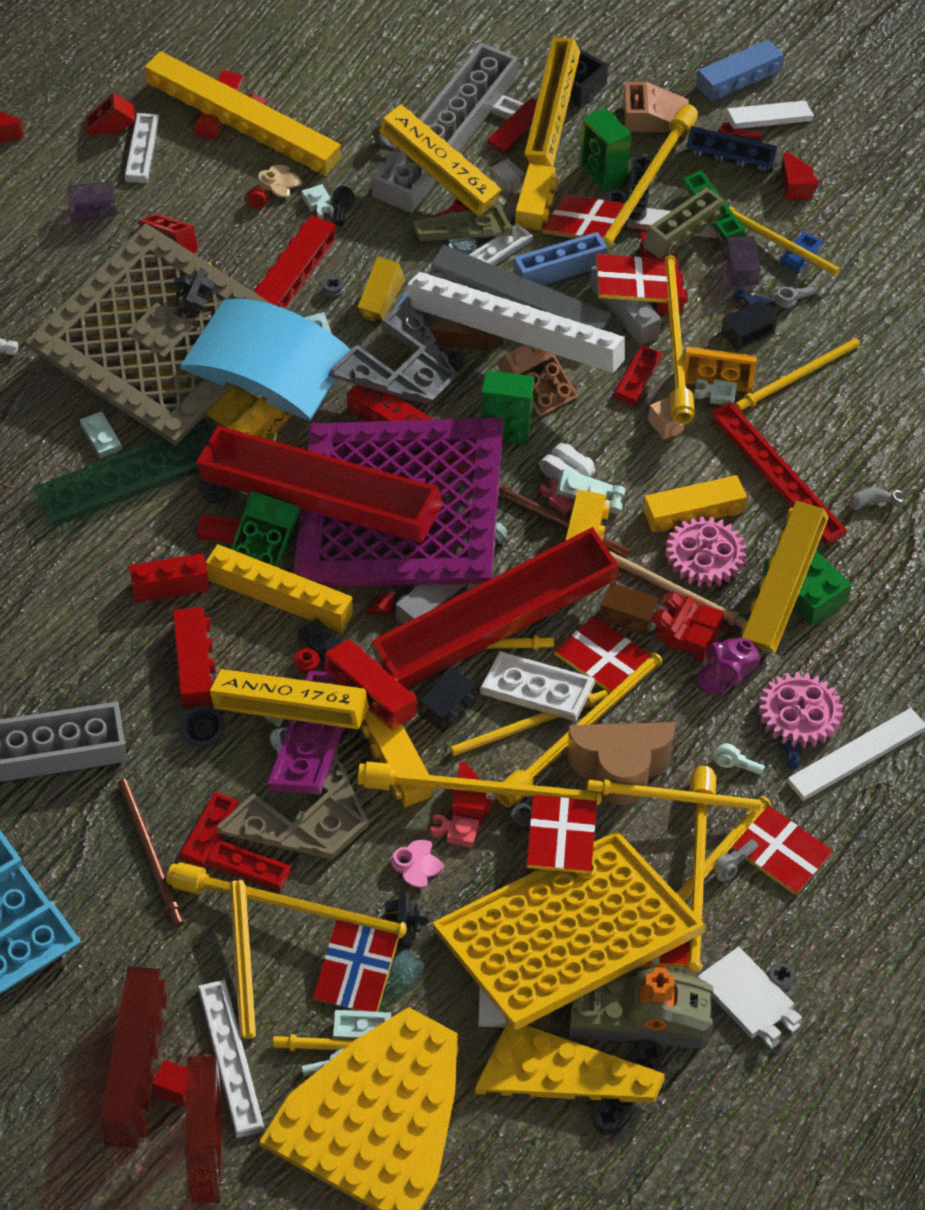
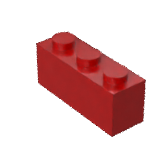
[129,553,209,603]

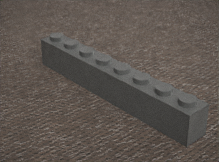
[430,245,611,331]

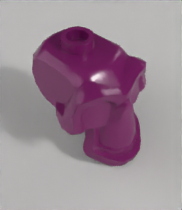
[697,638,760,694]

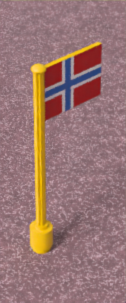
[167,862,407,1012]

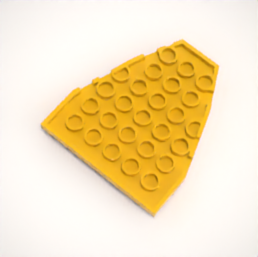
[259,1007,458,1210]

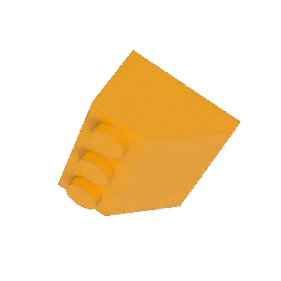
[684,347,757,393]

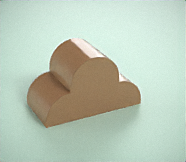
[567,722,675,805]

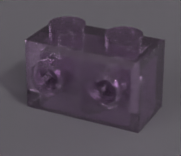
[67,181,117,222]
[722,236,761,287]

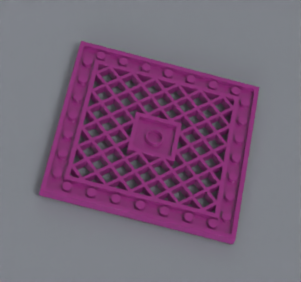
[293,418,504,587]

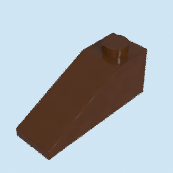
[428,320,503,351]

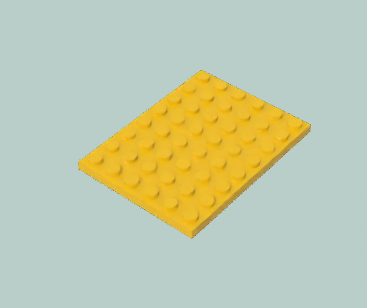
[432,831,706,1031]

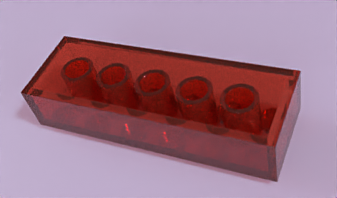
[100,966,168,1148]

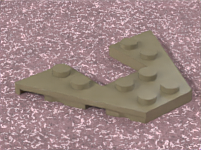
[217,751,368,860]

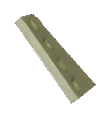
[412,203,513,241]

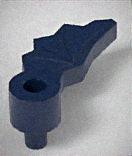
[733,287,772,305]
[777,736,800,769]

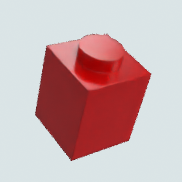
[152,1059,199,1107]

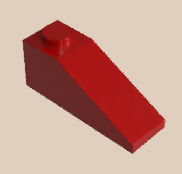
[138,213,199,254]

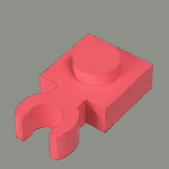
[540,478,575,518]
[430,814,479,848]

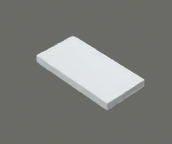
[480,651,595,721]

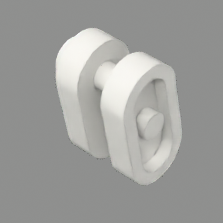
[539,443,595,482]

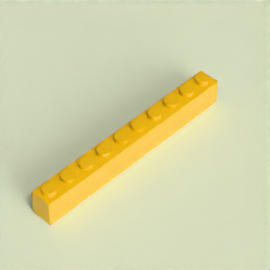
[145,51,341,176]

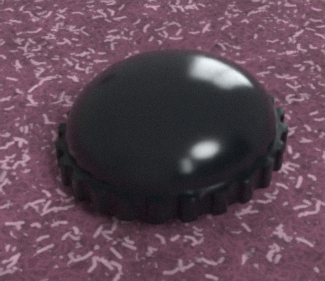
[180,706,225,748]

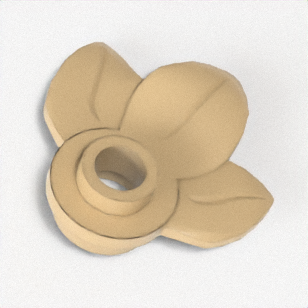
[258,165,302,198]

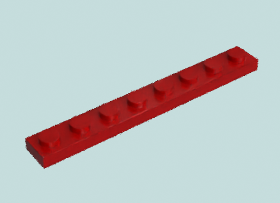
[711,402,847,546]

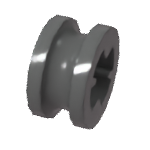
[323,275,344,299]
[769,963,794,991]

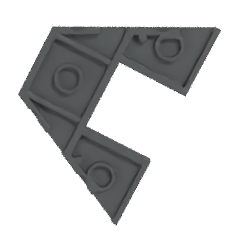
[328,296,458,406]

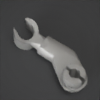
[849,487,904,511]

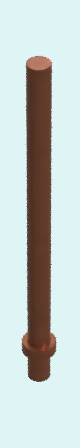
[498,485,631,559]
[118,779,184,928]

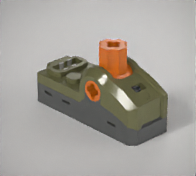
[569,967,714,1049]

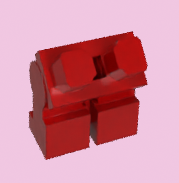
[651,591,724,662]

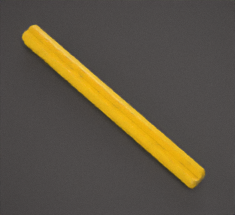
[230,880,256,1039]

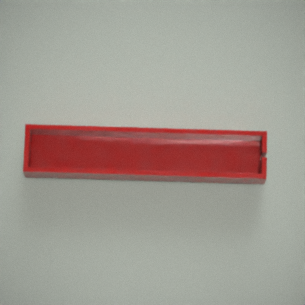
[196,426,442,543]
[372,527,619,689]

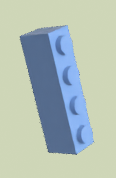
[696,39,784,101]
[513,232,607,285]

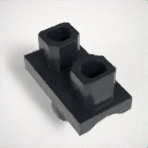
[173,267,215,314]
[385,891,429,948]

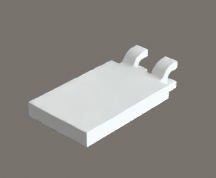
[697,947,802,1049]

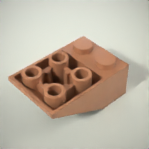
[623,82,689,132]
[496,345,578,417]

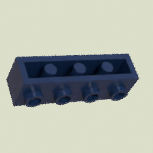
[686,126,780,172]

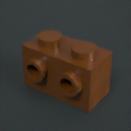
[600,582,659,635]

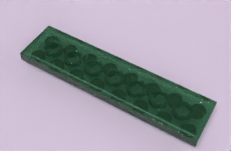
[33,419,217,528]

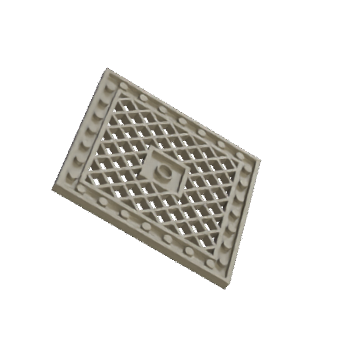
[25,223,273,446]

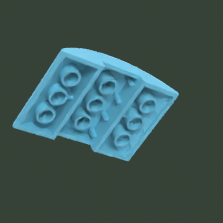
[180,299,350,421]
[0,830,82,994]

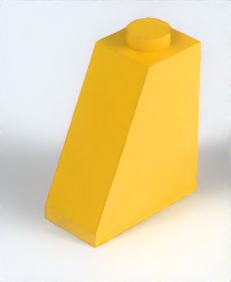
[358,256,405,321]

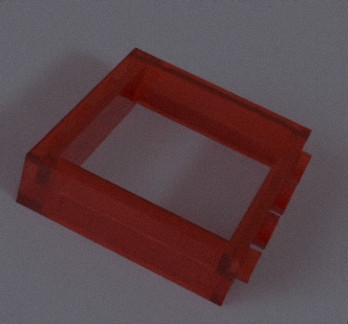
[185,1054,223,1203]

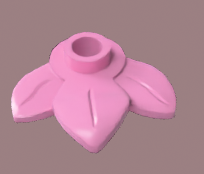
[391,840,444,888]

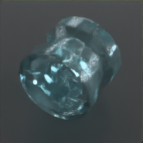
[390,950,425,985]

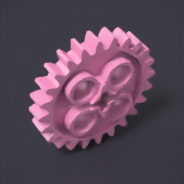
[665,516,746,587]
[758,672,843,748]

